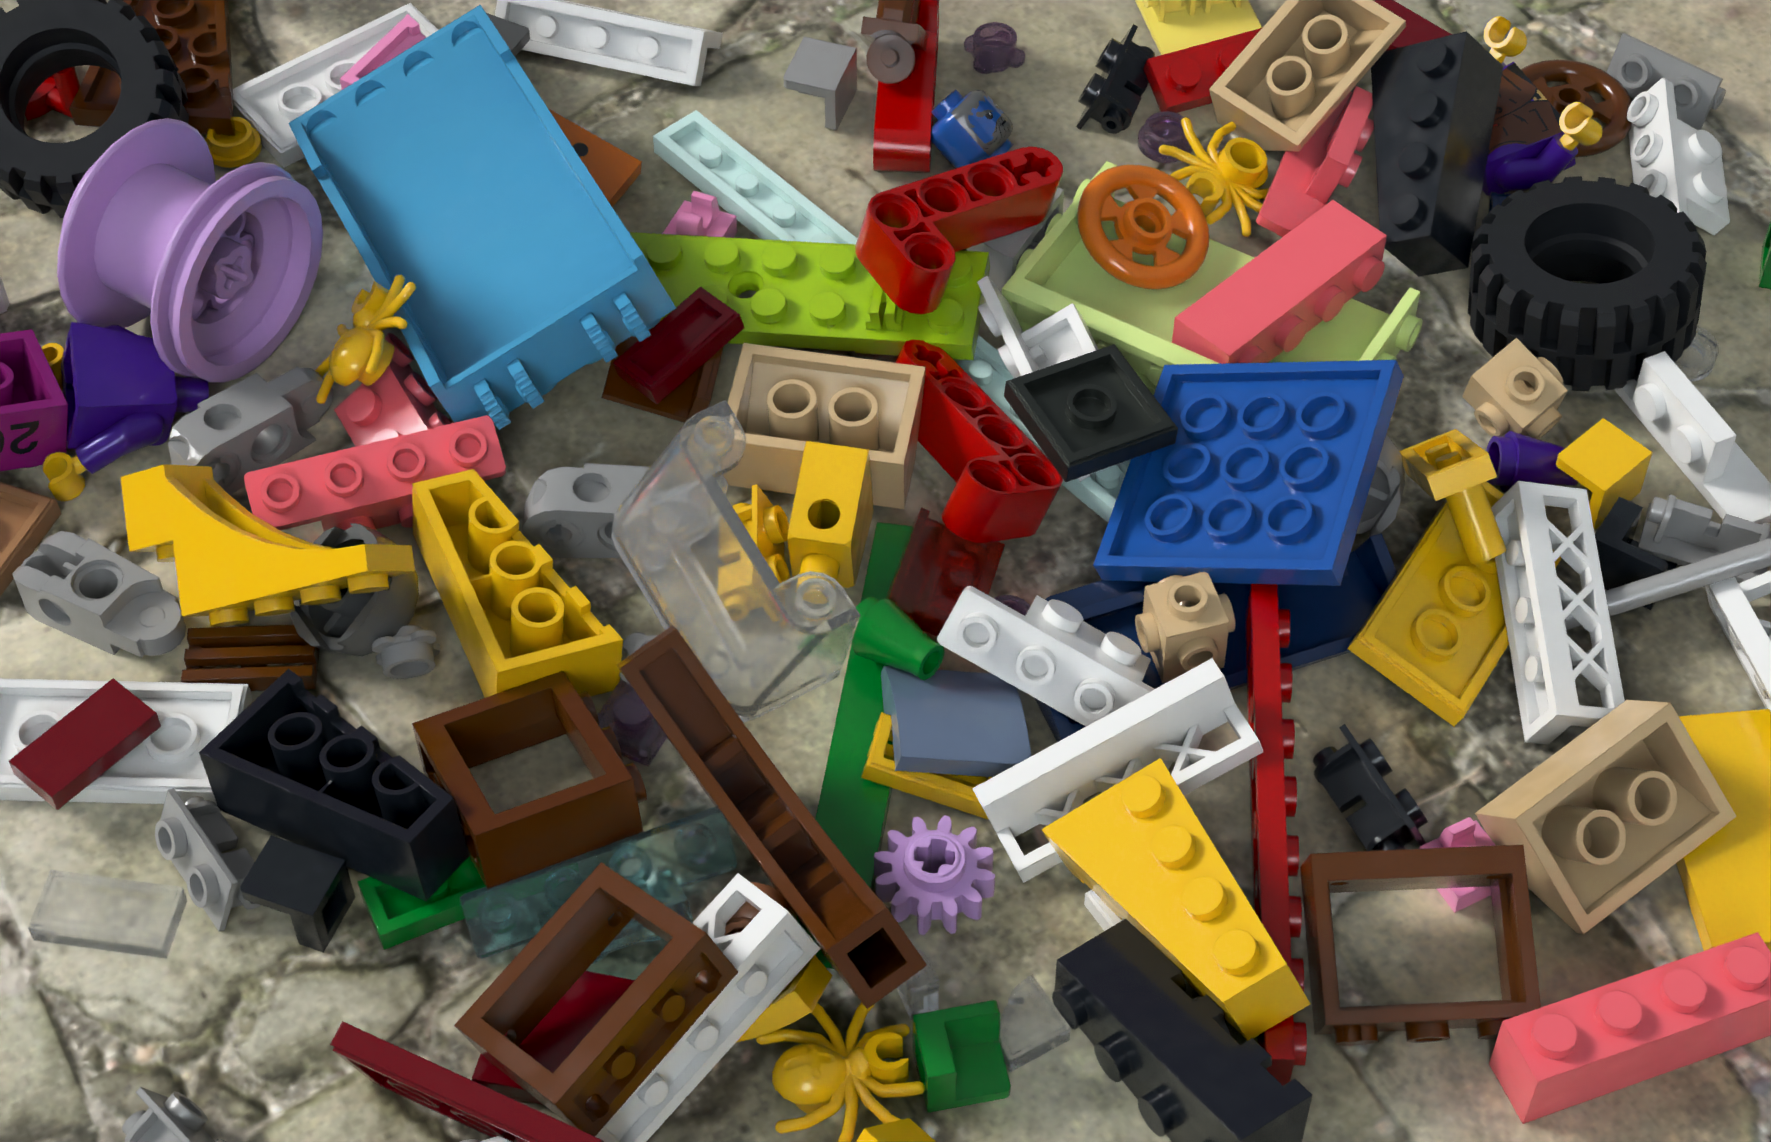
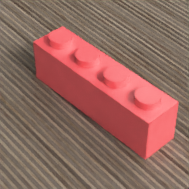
[1172,200,1387,364]
[1489,932,1771,1124]

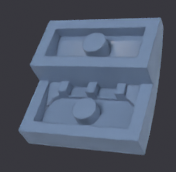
[881,666,1031,777]

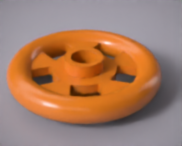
[1077,165,1209,289]

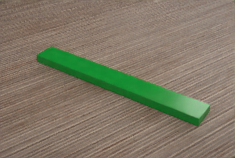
[797,522,939,969]

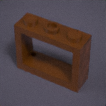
[412,671,647,889]
[1300,845,1541,1046]
[454,862,738,1136]

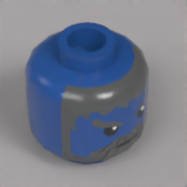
[931,89,1013,169]

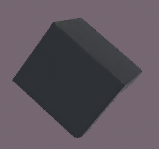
[1595,497,1677,610]
[240,835,355,953]

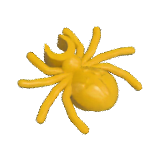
[1159,117,1269,237]
[315,275,416,404]
[756,1002,925,1142]

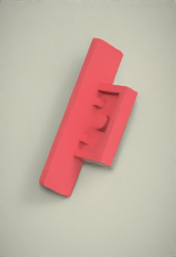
[1256,86,1374,237]
[334,333,453,446]
[244,415,506,531]

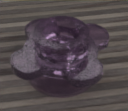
[964,22,1025,74]

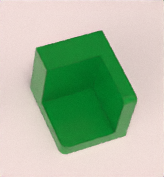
[912,1000,1011,1113]

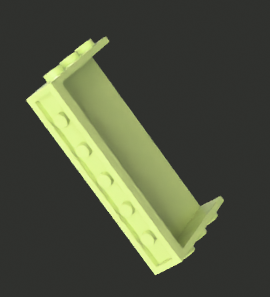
[1002,161,1423,395]

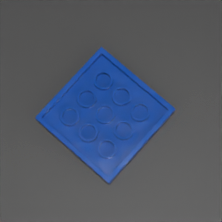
[1093,360,1404,586]

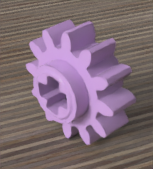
[874,815,995,935]

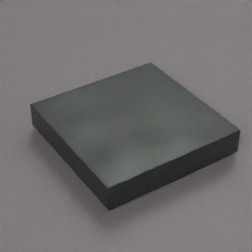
[1004,344,1178,482]

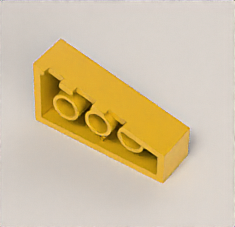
[1041,758,1310,1041]

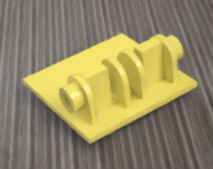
[1135,0,1262,55]

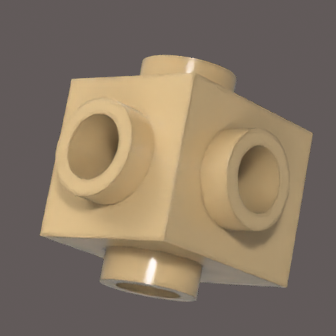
[1462,338,1568,439]
[1135,572,1235,683]

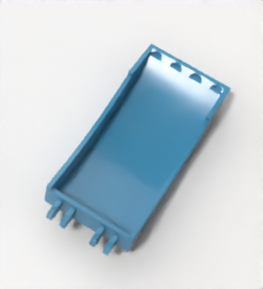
[289,5,676,430]

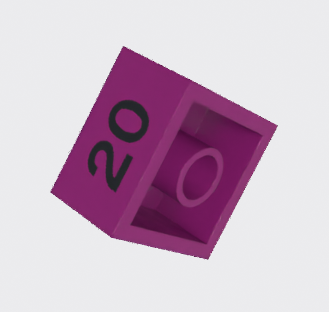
[0,329,68,472]

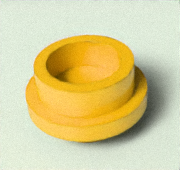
[205,117,262,168]

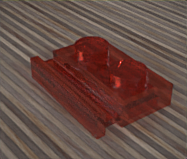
[886,507,1005,637]

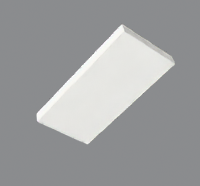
[233,3,438,168]
[0,678,252,805]

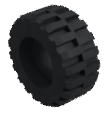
[0,0,189,218]
[1468,176,1707,392]

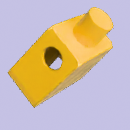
[787,441,874,606]

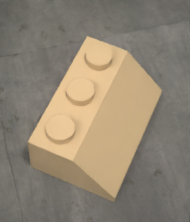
[1209,0,1406,152]
[718,343,925,509]
[1475,700,1737,934]

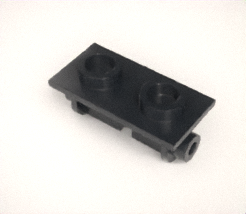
[1076,24,1155,134]
[1313,724,1428,851]

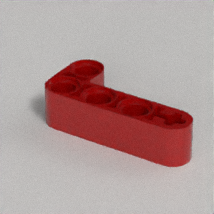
[873,0,939,173]
[855,146,1063,314]
[895,339,1063,543]

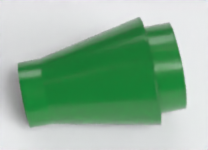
[845,597,945,680]

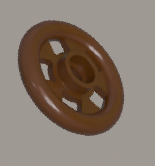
[1521,60,1632,157]

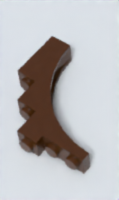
[617,625,927,1009]

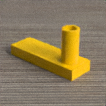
[1399,429,1507,563]

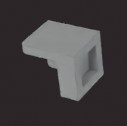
[784,37,857,130]

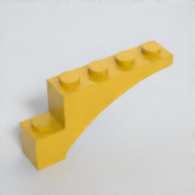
[121,464,415,627]

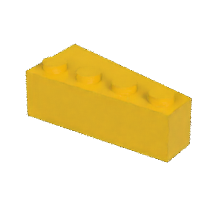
[412,469,623,698]

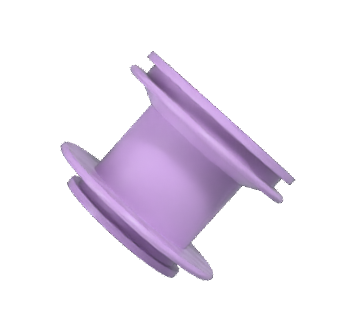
[57,118,323,383]

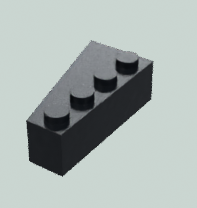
[1371,31,1503,277]
[199,668,470,901]
[1052,919,1312,1142]

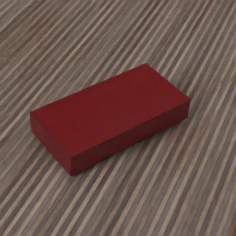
[613,287,745,404]
[9,678,161,810]

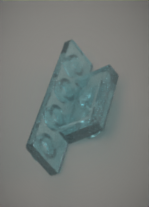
[460,807,737,964]

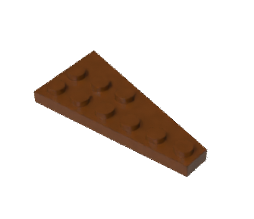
[69,0,235,136]

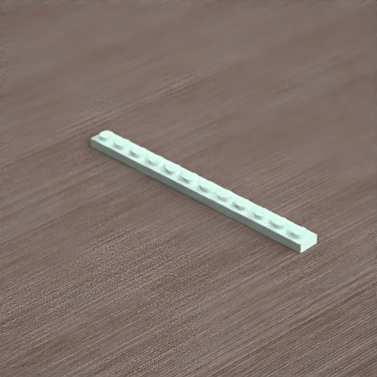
[653,110,1131,522]

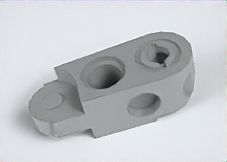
[168,367,333,495]
[522,463,716,558]
[12,531,186,658]

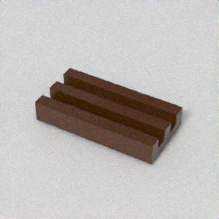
[181,625,320,691]

